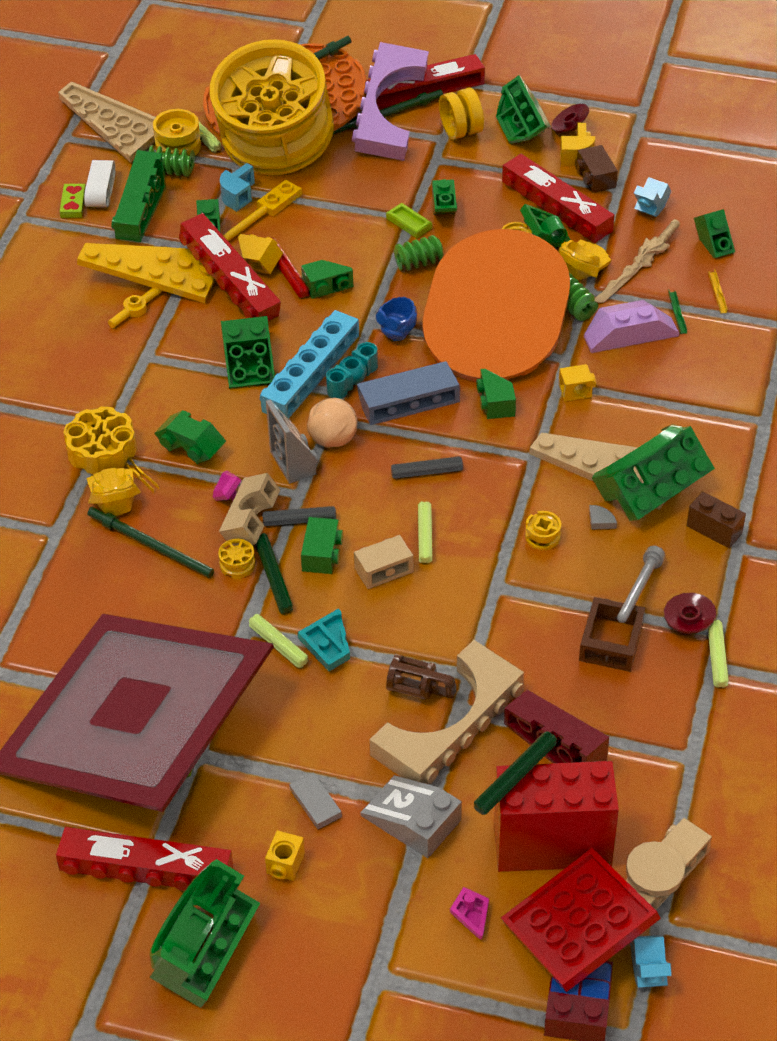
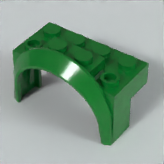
[592,424,715,521]
[149,859,260,1008]

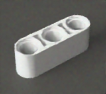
[85,160,116,208]

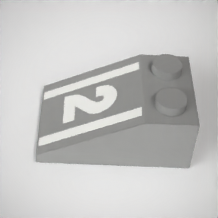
[266,399,318,484]
[360,775,462,858]

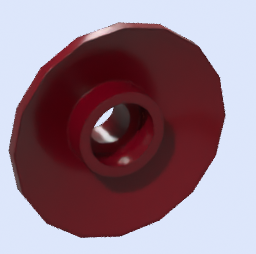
[551,104,589,133]
[664,593,716,634]

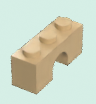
[219,473,280,546]

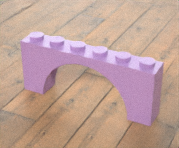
[352,42,429,161]

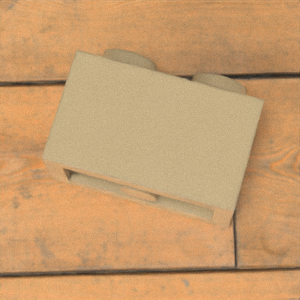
[354,535,414,589]

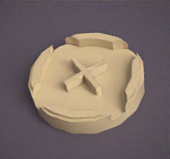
[626,841,685,897]

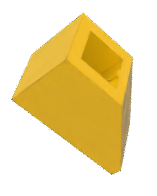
[238,234,283,274]

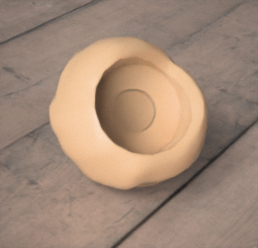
[307,398,357,448]

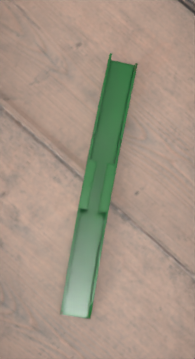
[668,290,687,334]

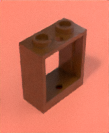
[579,597,645,672]

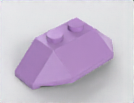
[584,300,679,353]

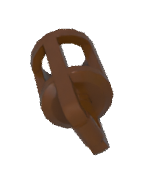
[386,654,456,700]

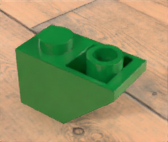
[432,179,457,215]
[196,199,221,233]
[694,209,735,258]
[301,260,354,299]
[476,369,516,419]

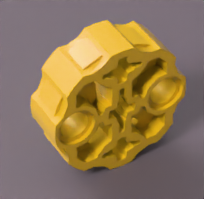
[63,406,137,474]

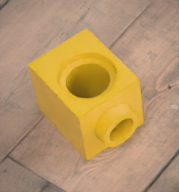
[558,364,596,402]
[265,830,305,881]

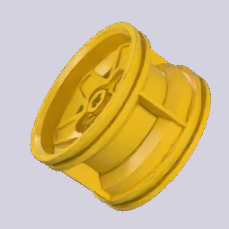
[210,40,334,175]

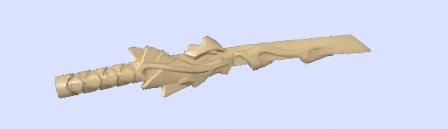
[595,219,680,303]

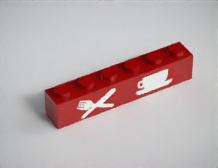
[367,54,485,109]
[502,154,615,243]
[179,213,281,321]
[56,827,233,891]

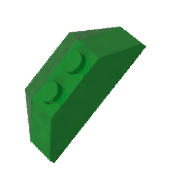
[496,75,551,144]

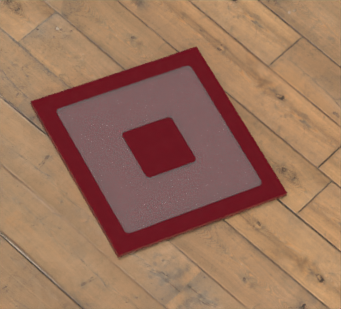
[0,614,274,812]

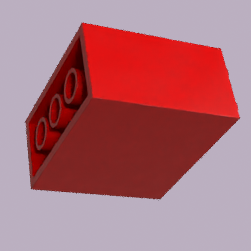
[494,761,619,872]

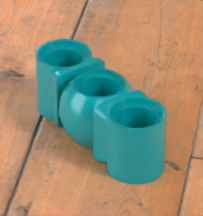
[326,342,378,399]

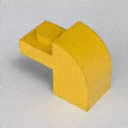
[560,123,595,166]

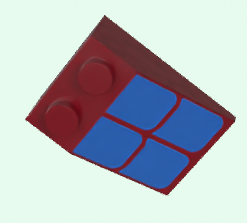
[544,961,613,1041]

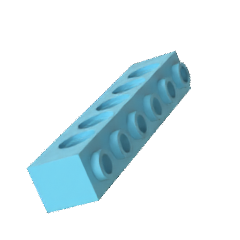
[260,310,359,419]

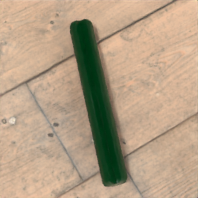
[255,533,293,614]
[474,731,557,815]

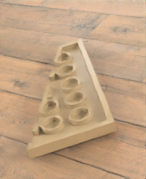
[58,81,155,162]
[529,432,665,510]

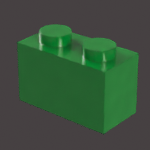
[301,517,343,574]

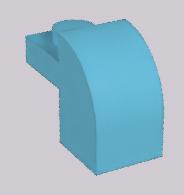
[220,163,255,212]
[634,177,672,217]
[630,935,672,988]

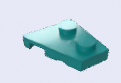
[298,608,350,671]

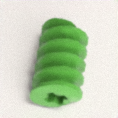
[149,145,195,177]
[394,235,444,271]
[567,273,598,321]

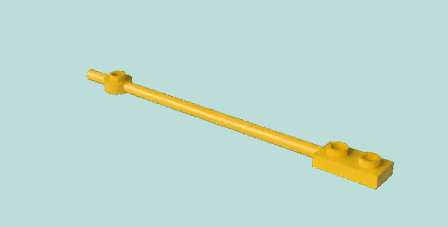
[108,180,302,328]

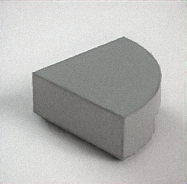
[589,505,617,529]

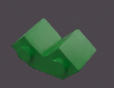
[154,410,226,464]

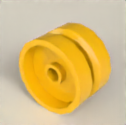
[439,87,484,140]
[153,109,201,156]

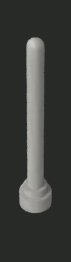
[617,546,665,623]

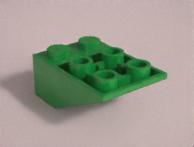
[221,316,275,389]

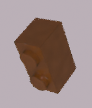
[575,145,618,193]
[687,491,746,549]

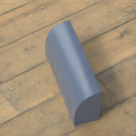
[357,361,460,425]

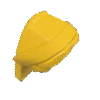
[559,239,611,281]
[86,468,141,516]

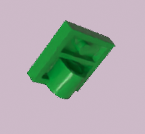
[520,204,571,248]

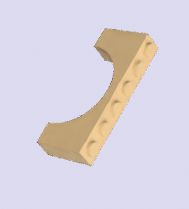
[370,640,524,784]

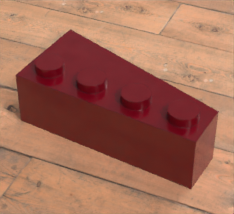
[504,690,609,763]

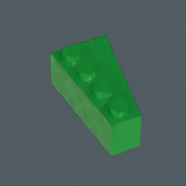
[111,150,166,242]

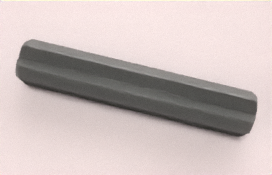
[391,456,463,479]
[262,506,336,526]

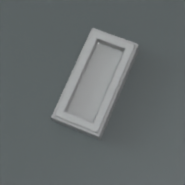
[289,772,342,829]

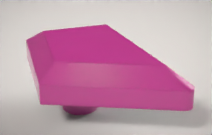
[213,471,242,501]
[450,887,489,940]

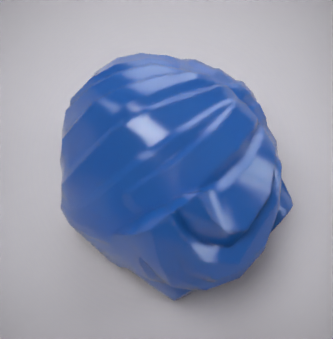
[376,297,417,341]

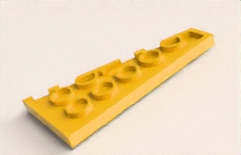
[77,243,216,304]

